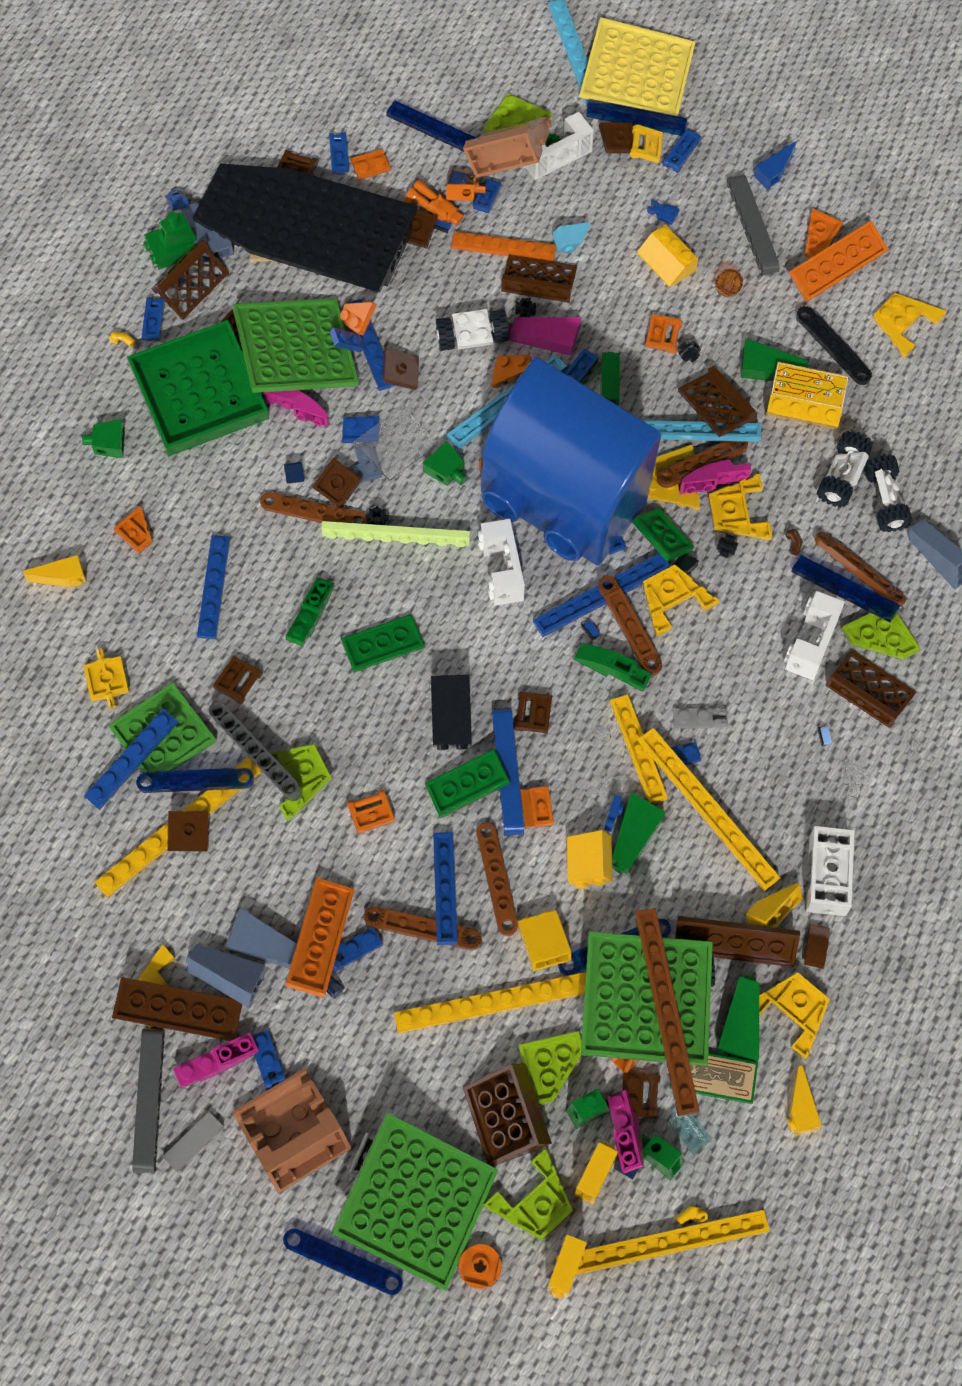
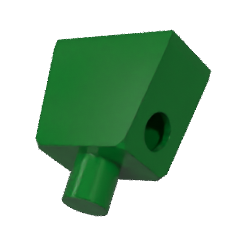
[159,212,197,253]
[82,420,125,458]
[422,441,467,486]
[566,1089,610,1129]
[641,1134,684,1181]

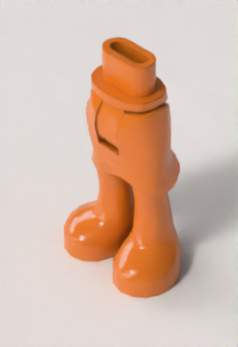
[403,179,464,226]

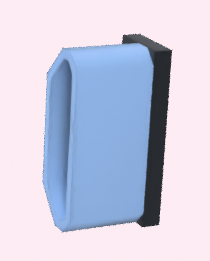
[818,726,832,746]

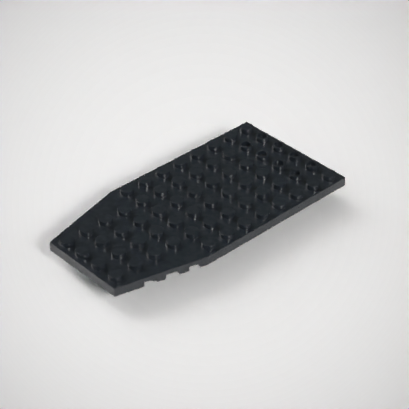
[193,163,418,293]

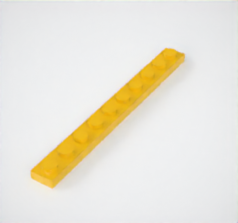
[638,728,780,892]
[94,757,261,898]
[394,972,586,1034]
[556,1210,770,1276]

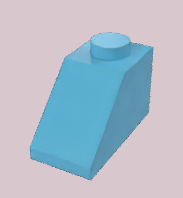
[552,222,590,254]

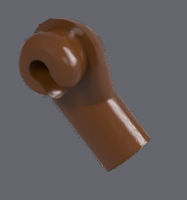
[785,529,803,556]

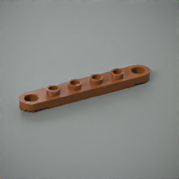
[657,441,748,488]
[260,492,367,524]
[814,531,907,607]
[598,575,662,675]
[476,823,518,936]
[364,906,482,950]

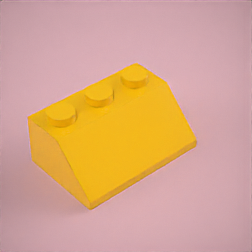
[637,224,698,288]

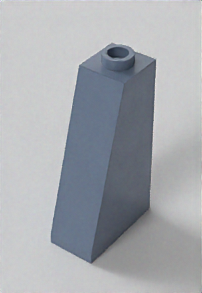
[180,202,234,264]
[909,519,962,590]
[226,909,297,969]
[186,944,265,1007]

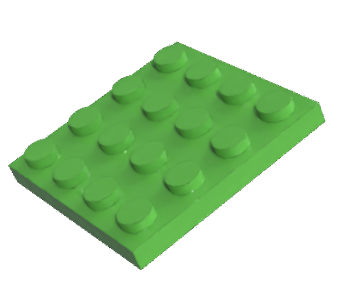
[108,682,217,785]

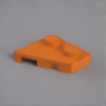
[340,302,377,335]
[491,354,532,388]
[113,506,153,554]

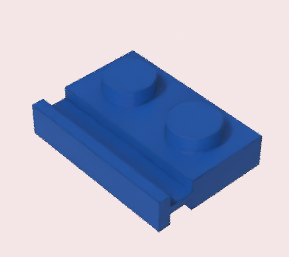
[342,416,380,444]

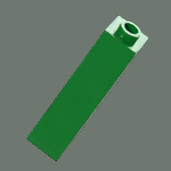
[741,339,808,381]
[600,352,620,406]
[612,792,666,875]
[718,975,759,1062]

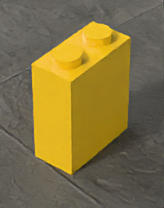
[567,830,613,889]
[518,910,572,972]
[574,1142,618,1205]
[547,1234,587,1300]

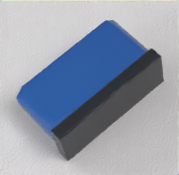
[435,219,451,234]
[581,621,600,640]

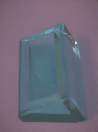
[668,1113,712,1155]

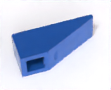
[754,142,796,189]

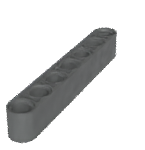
[727,175,780,276]
[208,701,303,801]
[132,1029,165,1173]

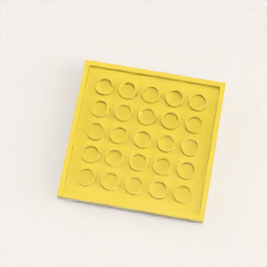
[579,17,695,122]

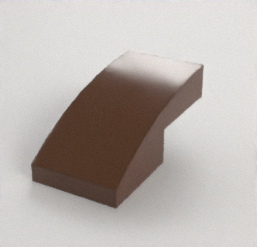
[804,924,830,969]

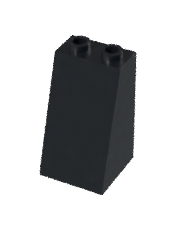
[431,675,472,750]

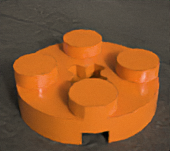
[459,1244,502,1289]

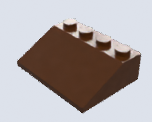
[463,1064,552,1166]

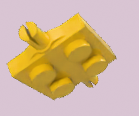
[83,648,129,709]

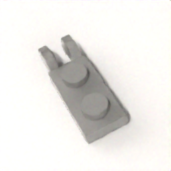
[673,708,728,729]

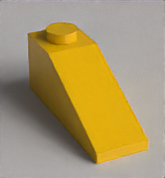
[23,555,86,587]
[746,883,803,928]
[787,1065,822,1136]

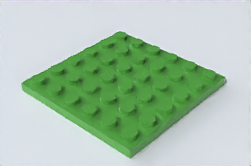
[233,299,359,393]
[581,932,713,1066]
[331,1113,498,1291]

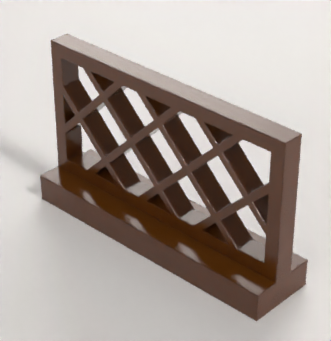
[151,240,229,320]
[501,254,577,303]
[678,366,756,437]
[826,650,916,728]

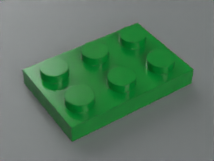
[632,507,695,562]

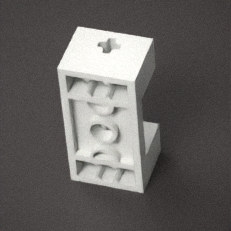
[525,112,594,180]
[478,519,525,606]
[784,591,845,680]
[806,826,855,916]

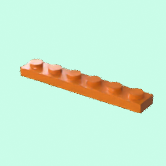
[451,231,556,262]

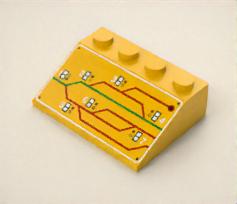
[766,362,849,430]

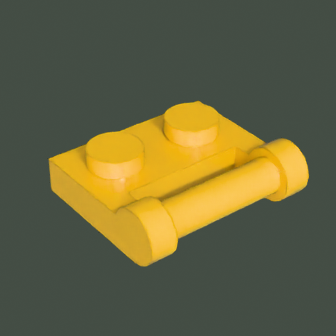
[630,125,663,163]

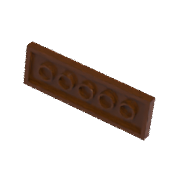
[674,916,800,967]
[112,977,242,1041]

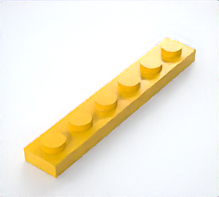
[609,694,668,804]

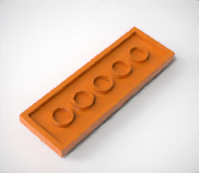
[788,221,889,302]
[285,877,355,998]

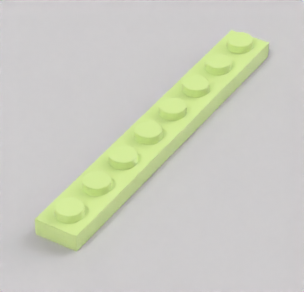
[321,521,470,547]

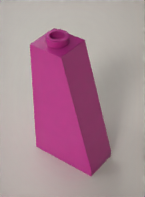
[508,317,581,356]

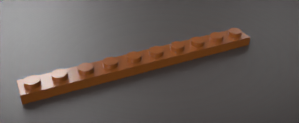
[635,908,700,1116]

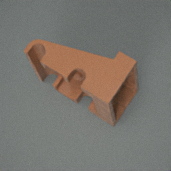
[463,117,552,178]
[232,1068,352,1194]

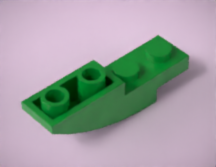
[286,577,335,646]
[573,643,652,692]

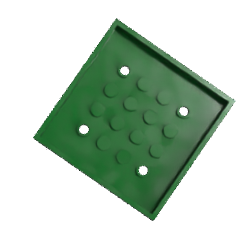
[127,320,269,457]

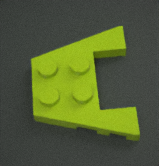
[264,744,332,821]
[483,1149,573,1241]

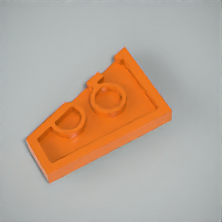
[804,208,843,259]

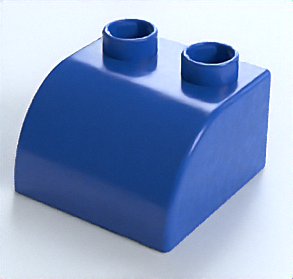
[481,357,661,565]

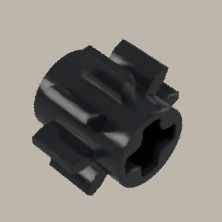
[515,297,536,317]
[679,340,701,363]
[365,506,389,525]
[716,534,739,558]

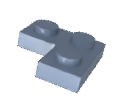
[347,444,382,483]

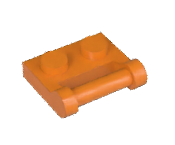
[645,314,683,354]
[346,789,395,834]

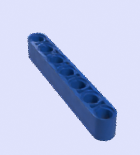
[492,708,524,836]

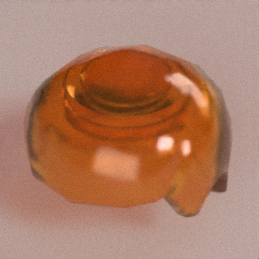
[715,269,743,297]

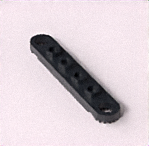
[796,306,872,385]

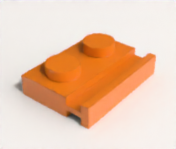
[351,149,391,180]
[520,786,554,829]

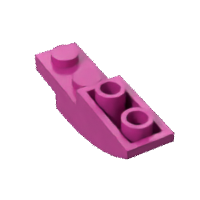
[263,390,329,427]
[679,460,751,494]
[173,1033,258,1089]
[607,1090,644,1173]

